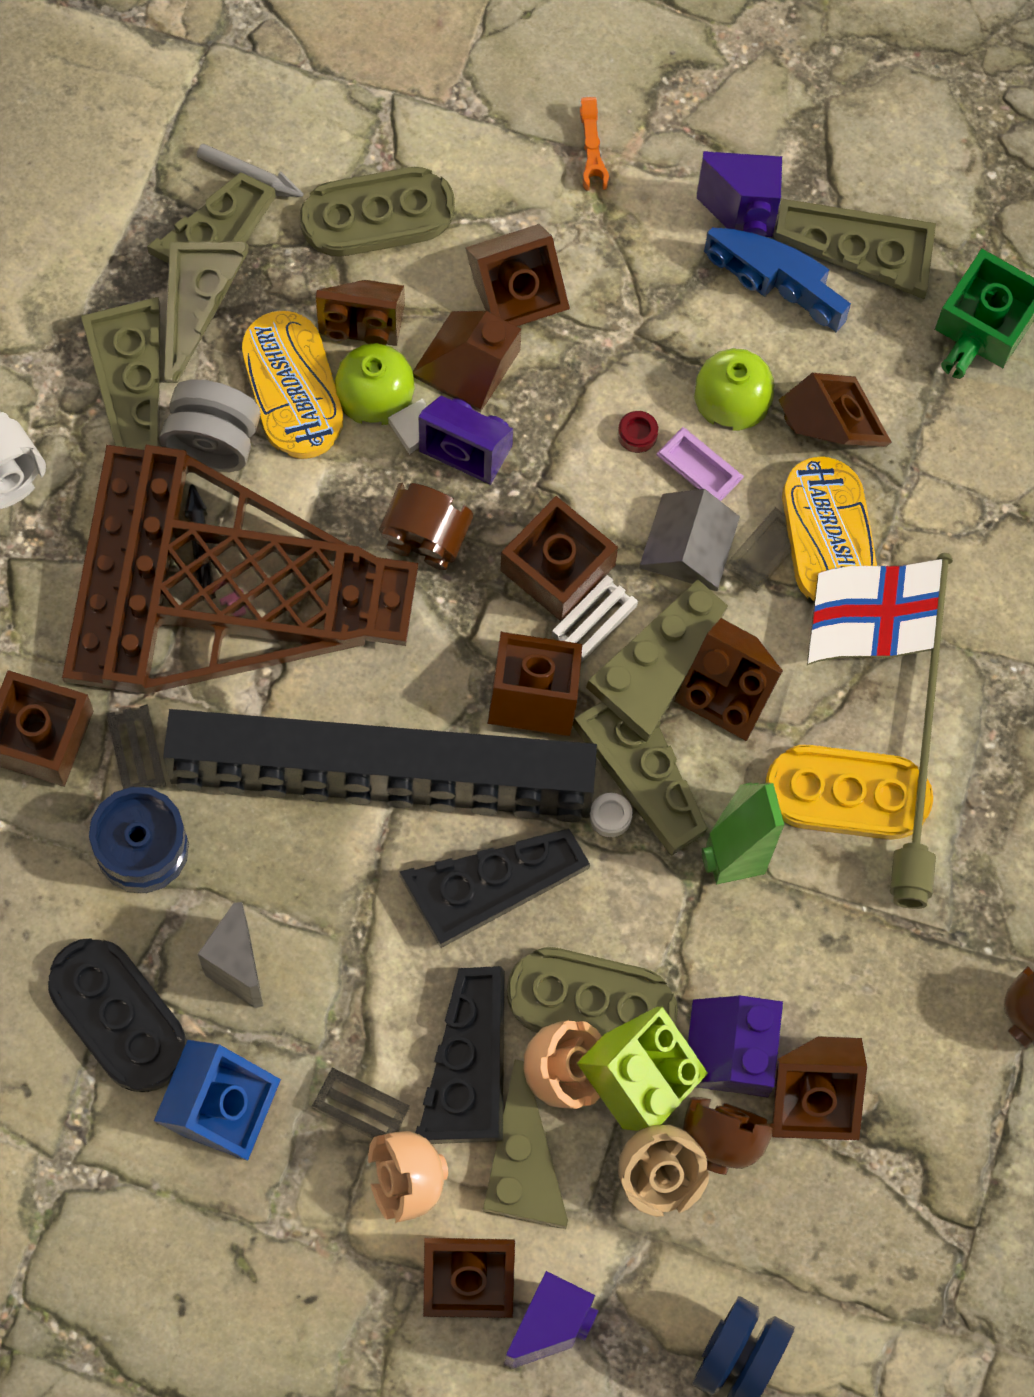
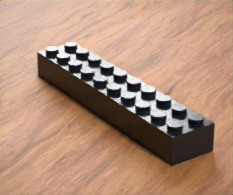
[163,709,597,822]

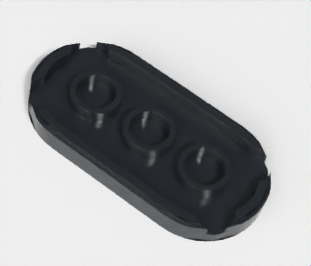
[48,938,187,1092]

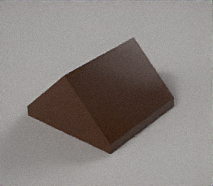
[423,1238,515,1318]

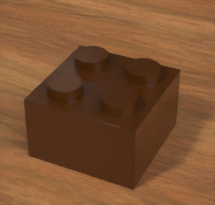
[500,496,618,621]
[0,670,94,787]

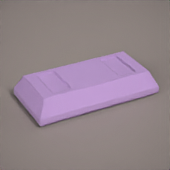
[656,427,744,501]

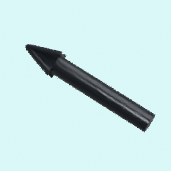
[184,484,216,601]

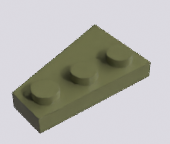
[147,172,276,264]

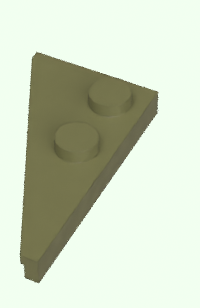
[164,242,249,383]
[483,1059,568,1229]

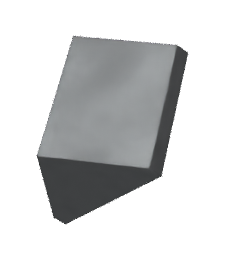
[639,489,740,591]
[198,902,263,1008]

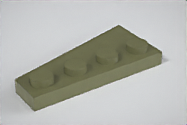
[774,198,936,299]
[81,297,160,450]
[586,579,728,742]
[572,702,708,856]

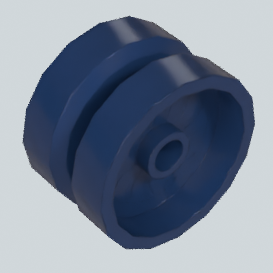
[89,787,189,893]
[691,1296,795,1397]

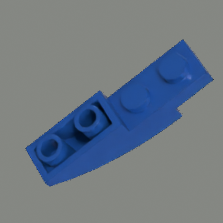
[704,227,851,332]

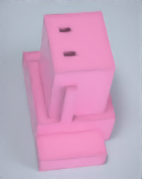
[220,589,246,617]

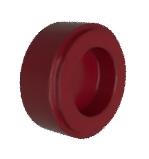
[618,411,659,453]

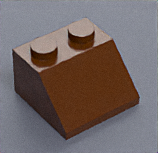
[465,224,570,326]
[487,632,583,736]

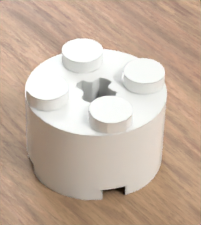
[0,412,46,509]

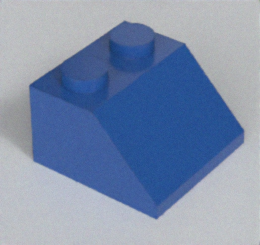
[154,1040,281,1161]

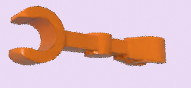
[580,97,609,191]

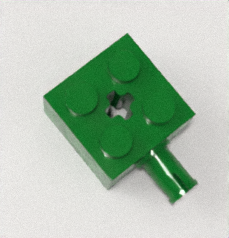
[934,248,1034,379]

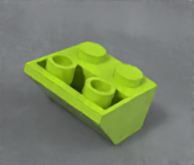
[577,1006,708,1131]

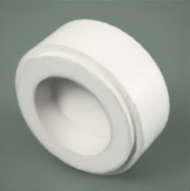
[590,793,632,837]

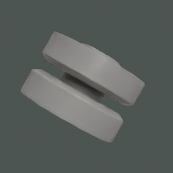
[159,379,261,472]

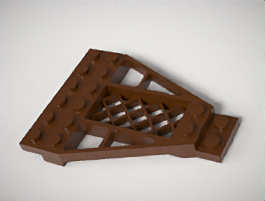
[62,445,418,694]

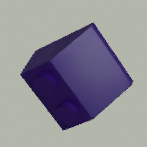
[696,151,783,237]
[418,395,513,485]
[687,995,783,1098]
[504,1271,599,1369]

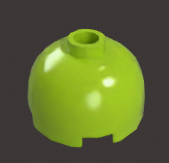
[335,343,415,425]
[694,348,775,431]

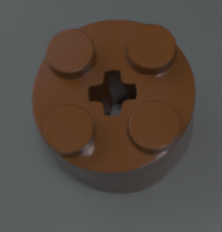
[379,482,474,570]

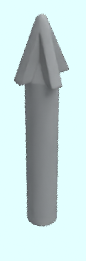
[197,144,303,197]

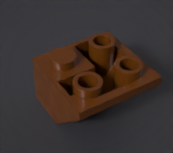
[315,280,405,346]
[674,618,783,741]

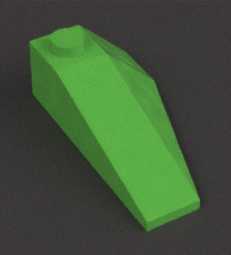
[702,783,784,885]

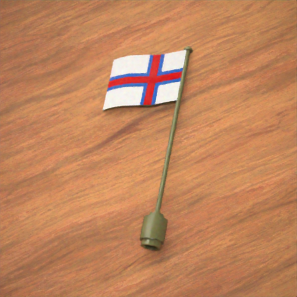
[807,553,953,909]

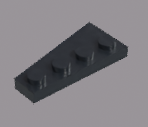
[399,828,590,948]
[415,966,505,1144]

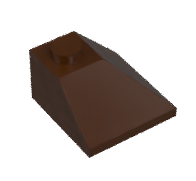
[413,311,521,413]
[778,372,892,447]
[772,1036,867,1140]

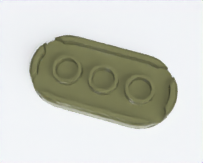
[300,167,455,257]
[507,947,678,1036]

